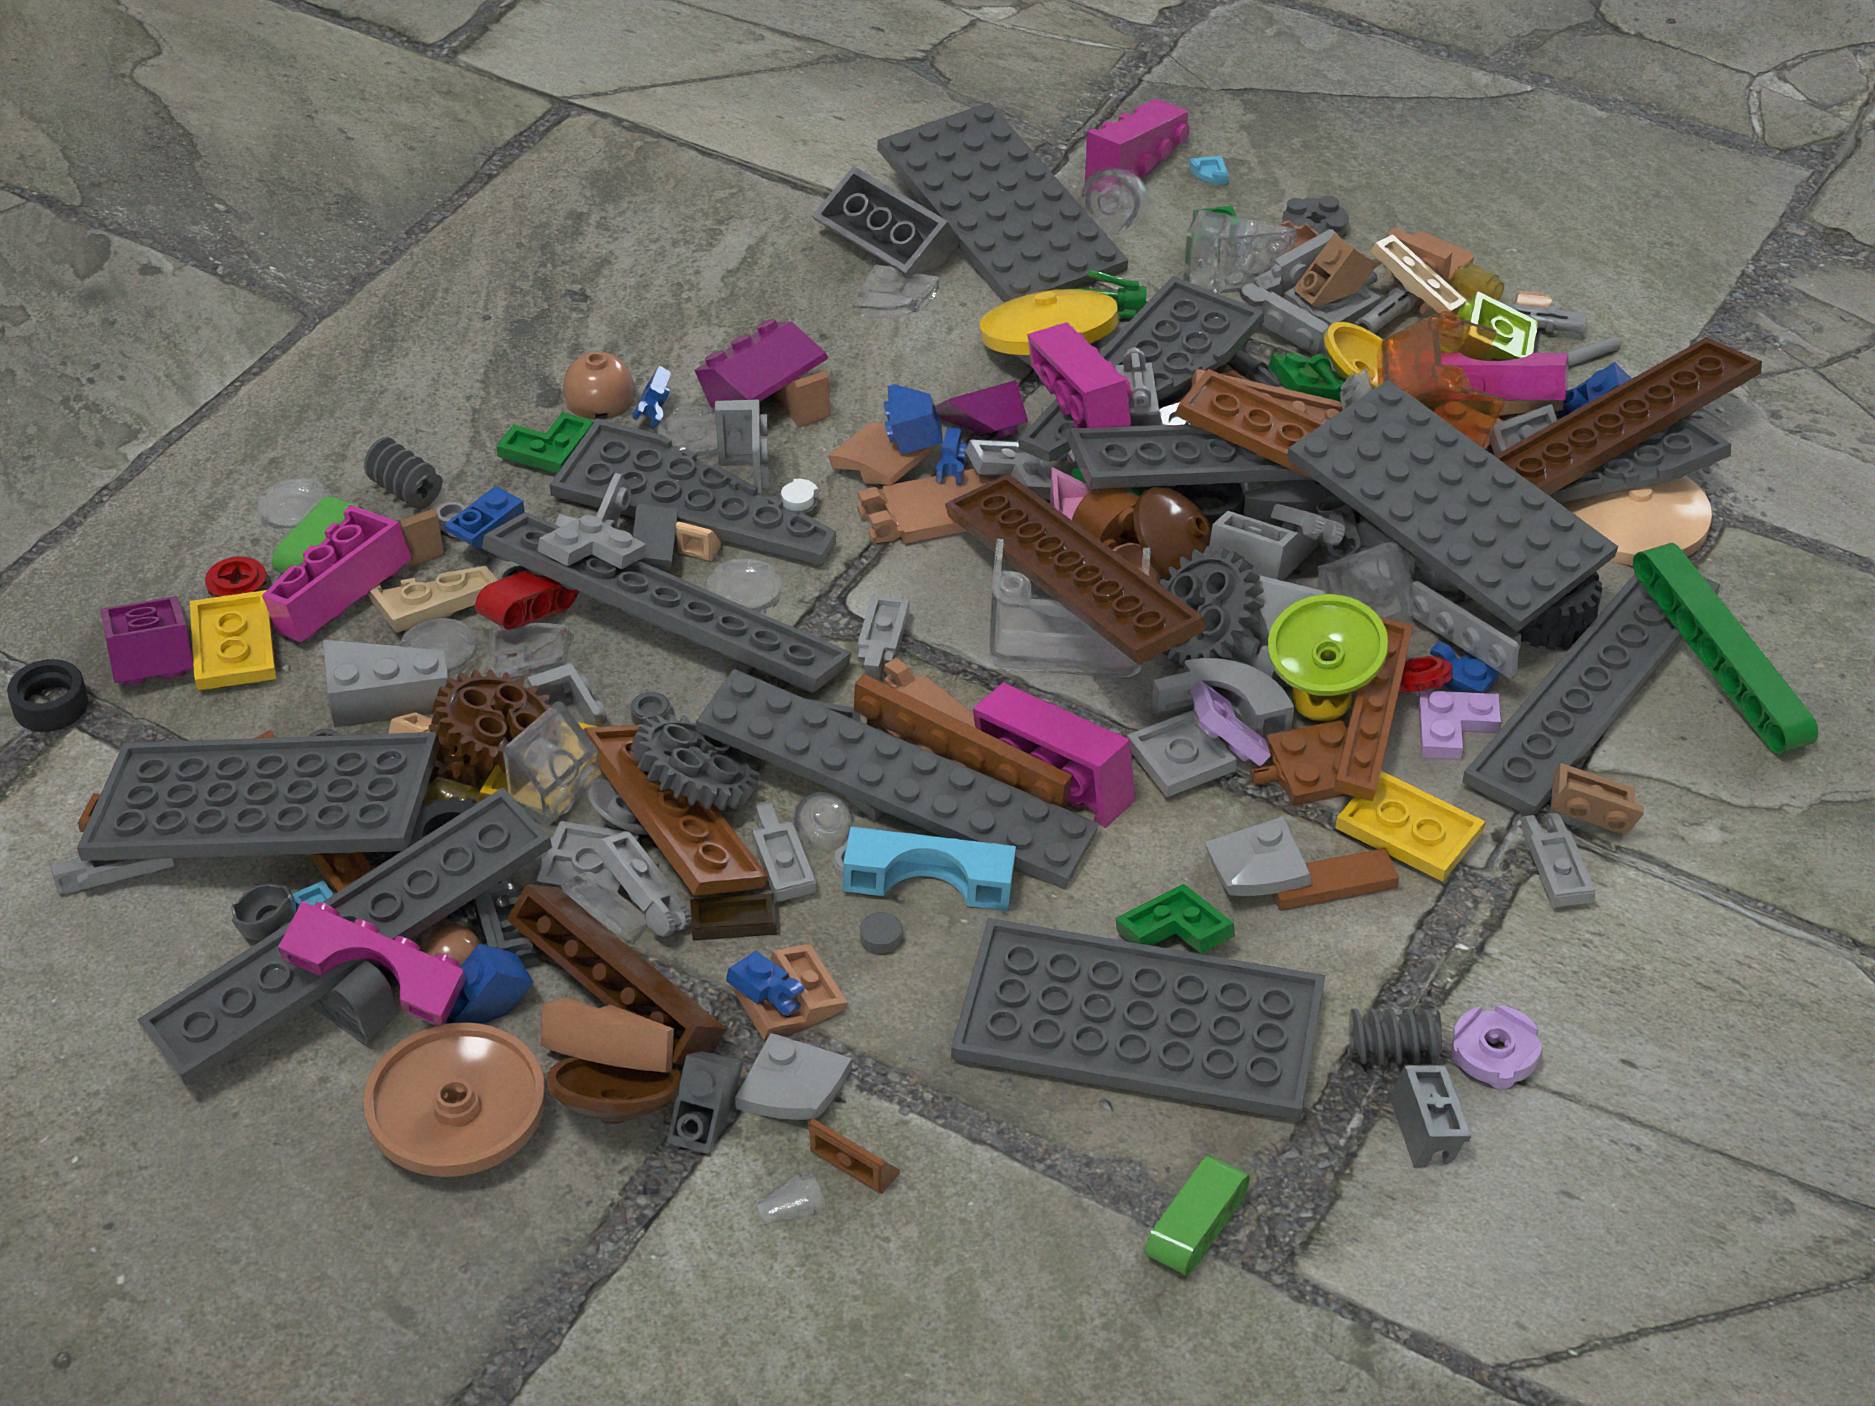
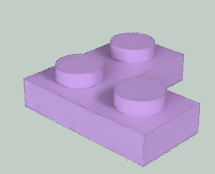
[1190,679,1271,767]
[1418,691,1501,759]

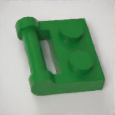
[1268,353,1345,402]

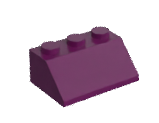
[694,319,828,408]

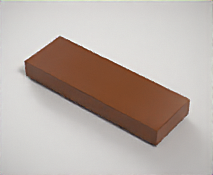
[1272,848,1399,910]

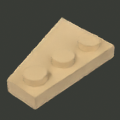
[368,566,498,633]

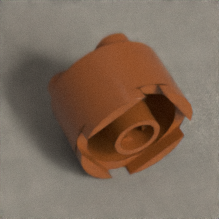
[1072,487,1140,550]

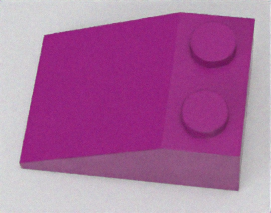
[100,596,194,685]

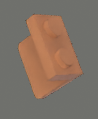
[1383,227,1474,284]

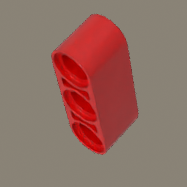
[475,570,579,631]

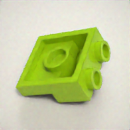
[1451,291,1538,361]

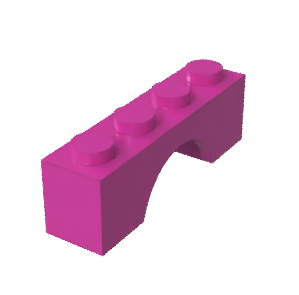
[1420,353,1568,400]
[278,901,465,1026]

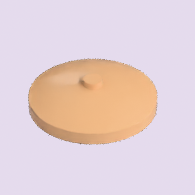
[1561,475,1712,566]

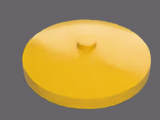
[979,289,1119,355]

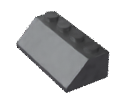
[812,166,959,276]

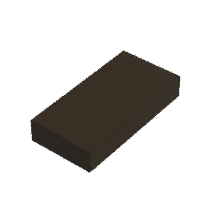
[690,893,777,941]

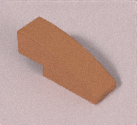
[540,997,674,1072]

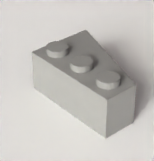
[323,640,449,727]

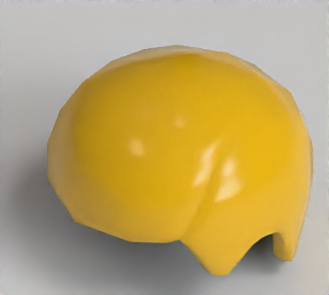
[1292,687,1352,722]

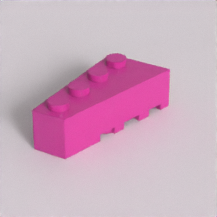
[1085,99,1190,199]
[262,504,412,642]

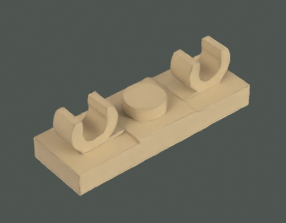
[1370,234,1467,326]

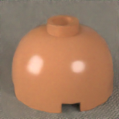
[563,352,634,419]

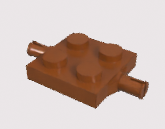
[1250,720,1348,806]

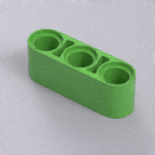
[272,495,365,574]
[1145,1154,1251,1276]

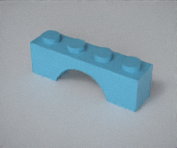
[842,827,1016,911]

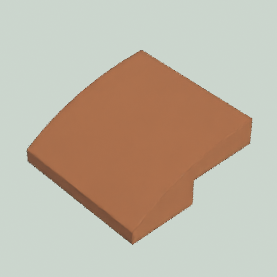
[828,422,934,485]
[730,944,848,1041]

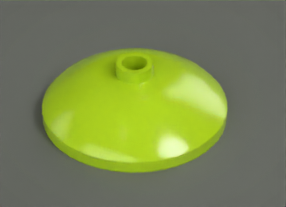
[1268,594,1388,696]

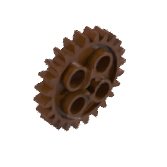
[431,669,564,774]

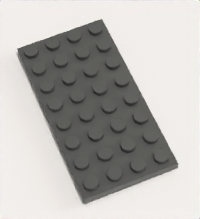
[877,102,1129,302]
[1287,379,1619,632]
[77,732,440,861]
[951,918,1325,1121]

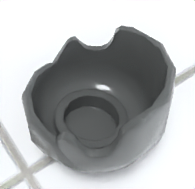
[231,883,297,942]

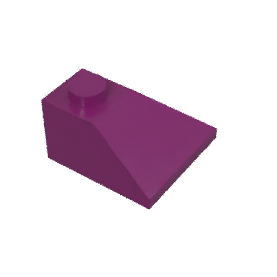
[935,380,1028,438]

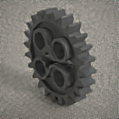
[1159,546,1264,666]
[631,714,760,810]

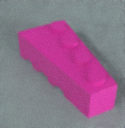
[1027,322,1132,428]
[973,682,1135,828]

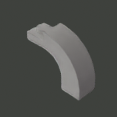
[1151,658,1294,740]

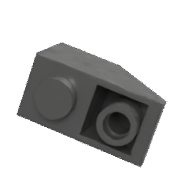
[667,1051,743,1154]

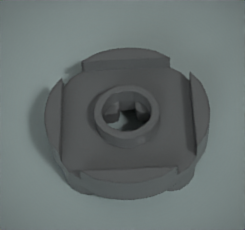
[1282,196,1349,237]

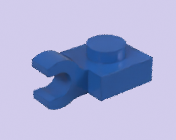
[632,366,671,429]
[936,428,967,484]
[1430,642,1500,693]
[726,951,805,1015]

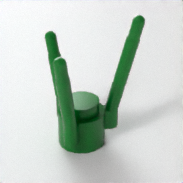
[1076,270,1147,319]

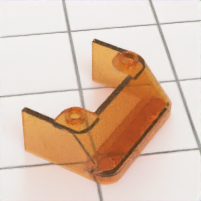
[1377,311,1505,448]

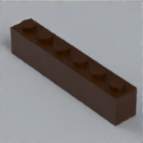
[507,884,727,1064]

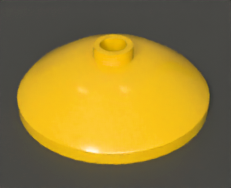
[1324,322,1416,395]

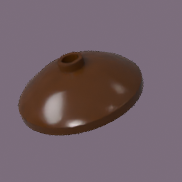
[1134,487,1212,581]
[547,1057,681,1124]

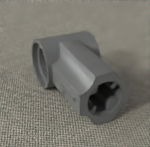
[1316,494,1362,560]

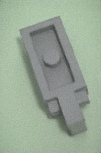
[1254,229,1339,295]
[857,595,910,681]
[752,802,816,902]
[51,856,174,894]

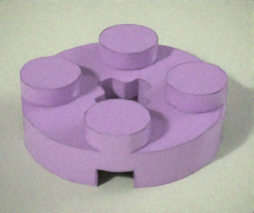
[1451,1005,1542,1090]

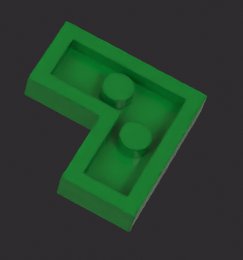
[496,412,594,473]
[1115,884,1235,954]

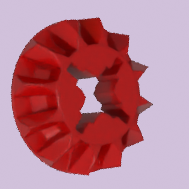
[205,556,267,597]
[1399,656,1453,694]

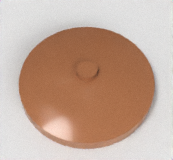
[363,1023,546,1177]

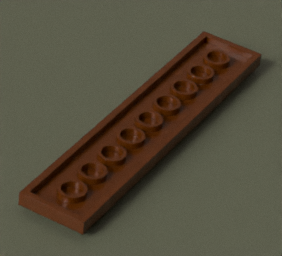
[1495,337,1762,495]
[945,474,1206,664]

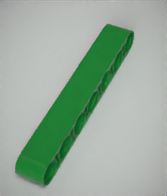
[1633,543,1818,754]

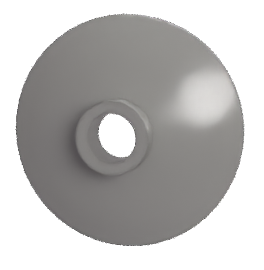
[588,780,649,835]

